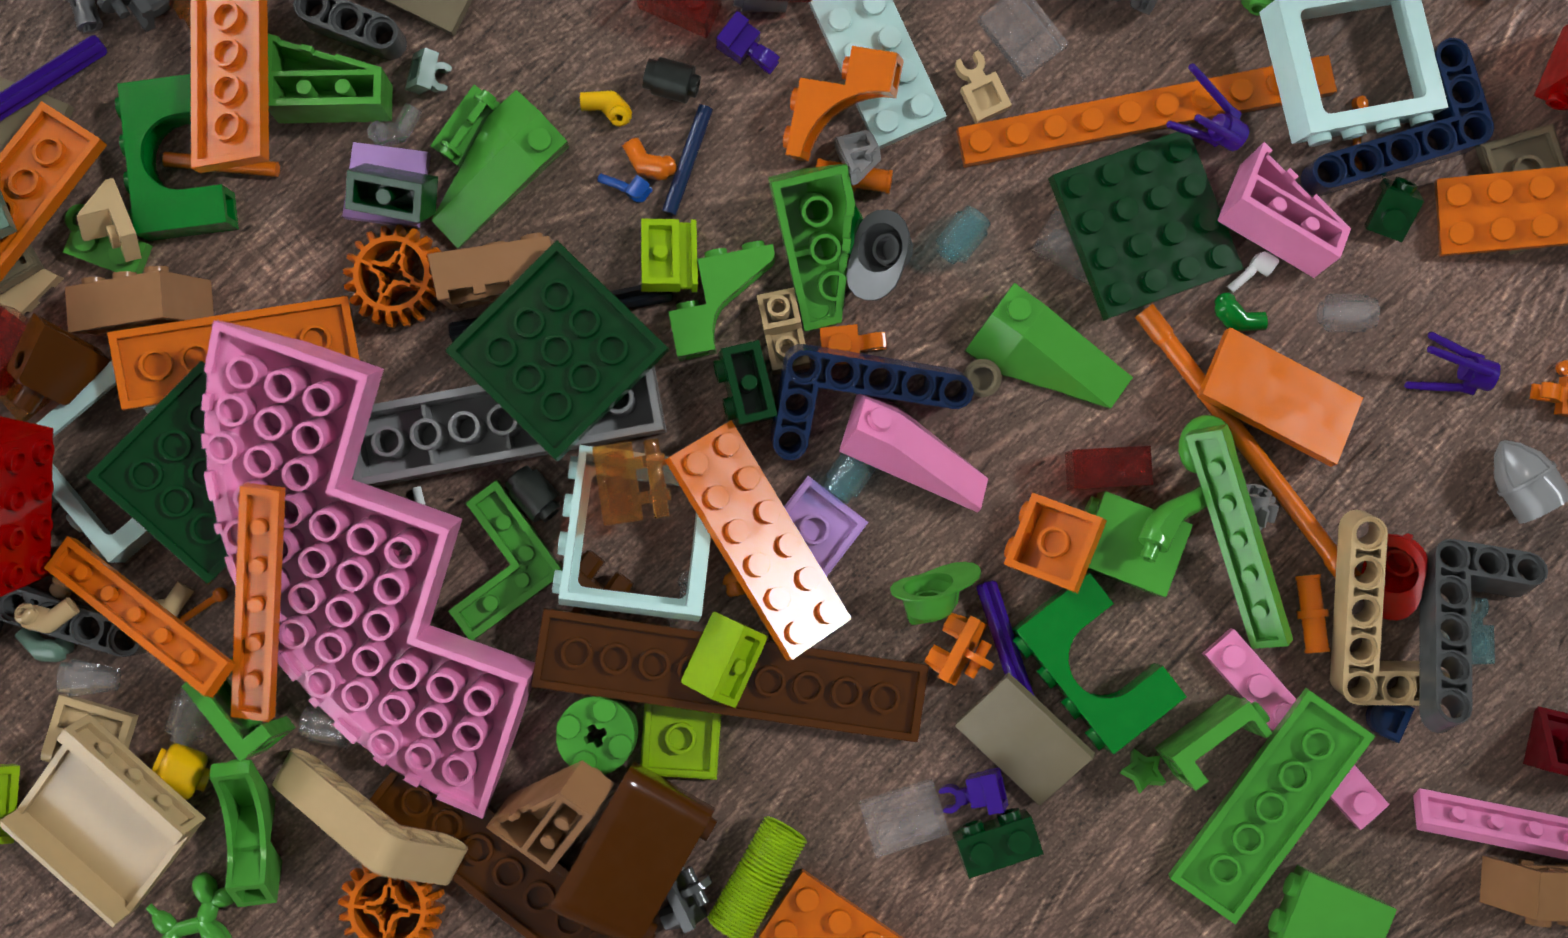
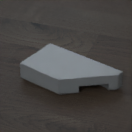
[834,129,881,185]

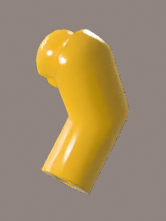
[580,90,632,127]

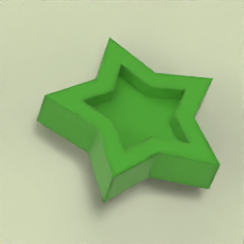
[1120,749,1166,794]

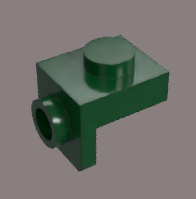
[1364,177,1424,242]

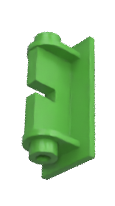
[430,85,500,167]

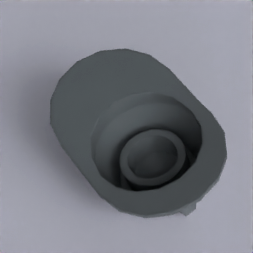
[846,209,913,301]

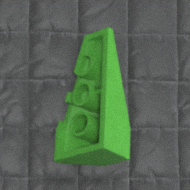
[431,90,569,249]
[768,164,855,331]
[965,283,1133,409]

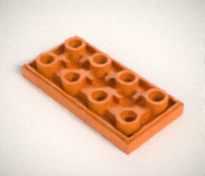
[1197,327,1363,467]

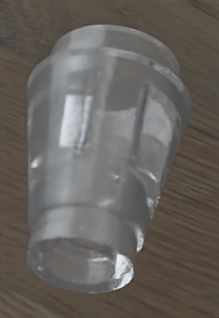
[57,658,121,697]

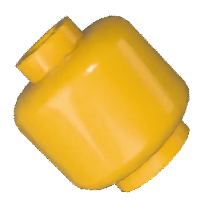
[152,743,211,800]

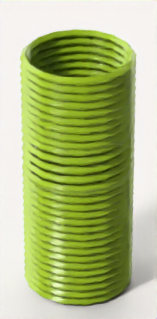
[707,816,807,938]

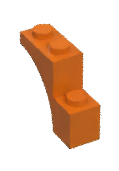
[783,46,904,162]

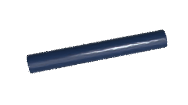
[662,104,713,216]

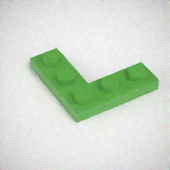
[448,480,563,641]

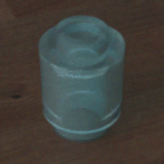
[935,206,991,265]
[823,453,877,504]

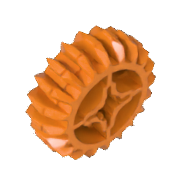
[343,225,442,328]
[338,864,446,938]

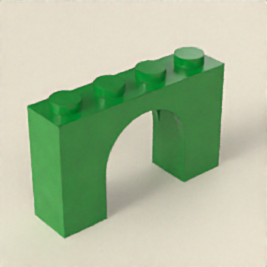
[115,74,239,241]
[1012,573,1187,755]

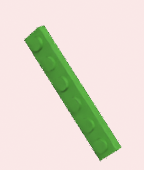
[1185,424,1293,649]

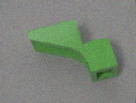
[668,240,775,361]

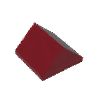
[1523,706,1568,776]

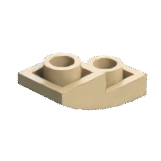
[757,287,810,375]

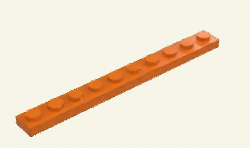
[956,55,1337,168]

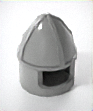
[1494,440,1568,524]

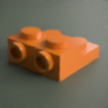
[1004,492,1107,594]

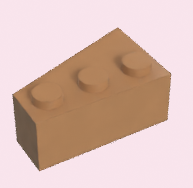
[427,233,554,311]
[65,266,214,336]
[486,760,615,873]
[1479,855,1568,927]

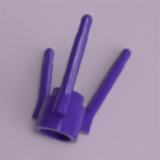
[1166,63,1250,151]
[1404,332,1501,395]

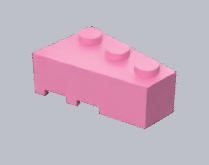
[1217,142,1351,278]

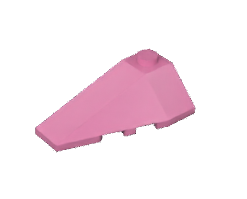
[839,394,988,513]

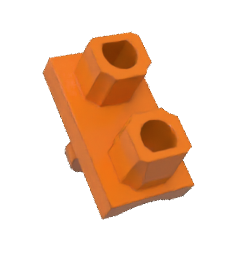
[925,613,994,686]

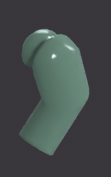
[15,628,75,662]

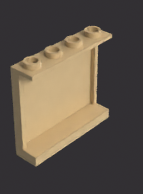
[0,714,206,928]

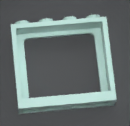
[1259,0,1449,147]
[36,361,155,563]
[552,445,711,622]

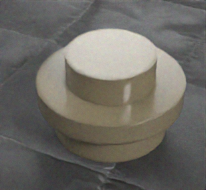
[964,359,1002,397]

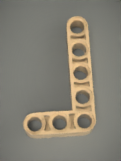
[1330,509,1450,706]
[272,748,468,885]

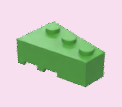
[268,33,393,123]

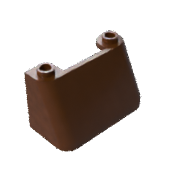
[549,761,717,938]

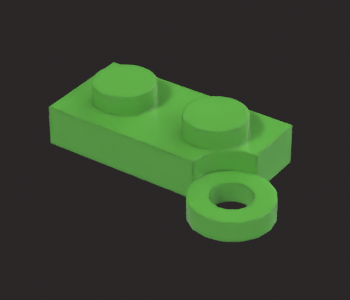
[63,204,153,274]

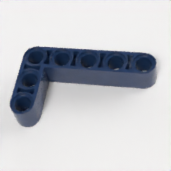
[1300,38,1494,196]
[770,344,974,460]

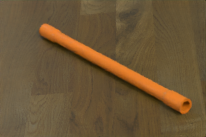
[1134,304,1361,579]

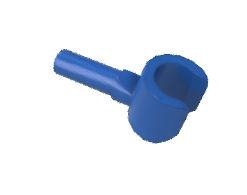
[597,173,653,203]

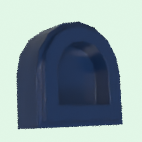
[1365,705,1415,743]

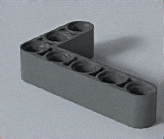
[293,0,407,60]
[1419,539,1548,733]
[0,585,148,657]

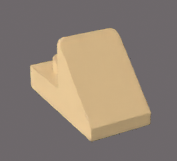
[77,178,142,262]

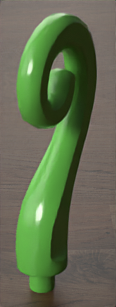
[1138,415,1235,563]

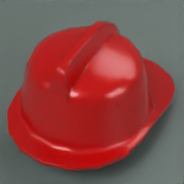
[1361,533,1429,621]

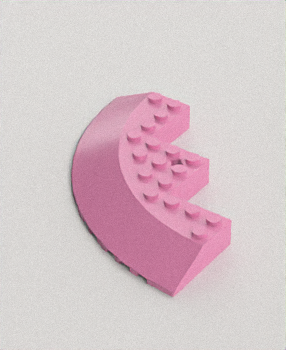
[201,320,535,819]

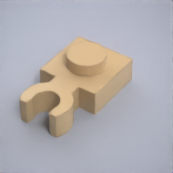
[955,51,1012,124]

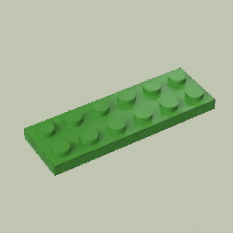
[1168,688,1375,925]

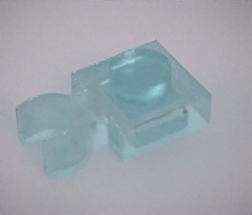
[1471,598,1495,664]

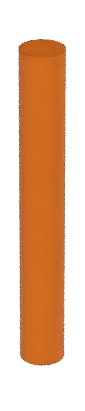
[162,152,280,177]

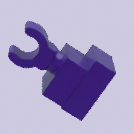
[716,11,780,75]
[939,767,1009,815]

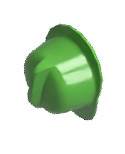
[890,562,981,625]

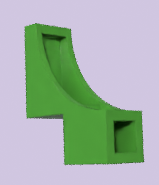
[209,759,282,907]

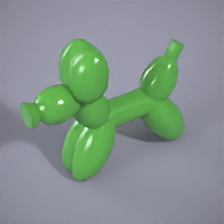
[146,872,234,938]

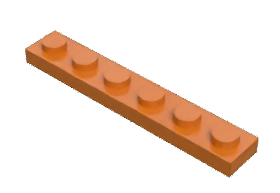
[230,483,286,722]
[44,536,236,698]

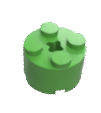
[556,695,639,774]

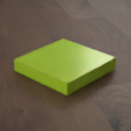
[640,703,721,780]

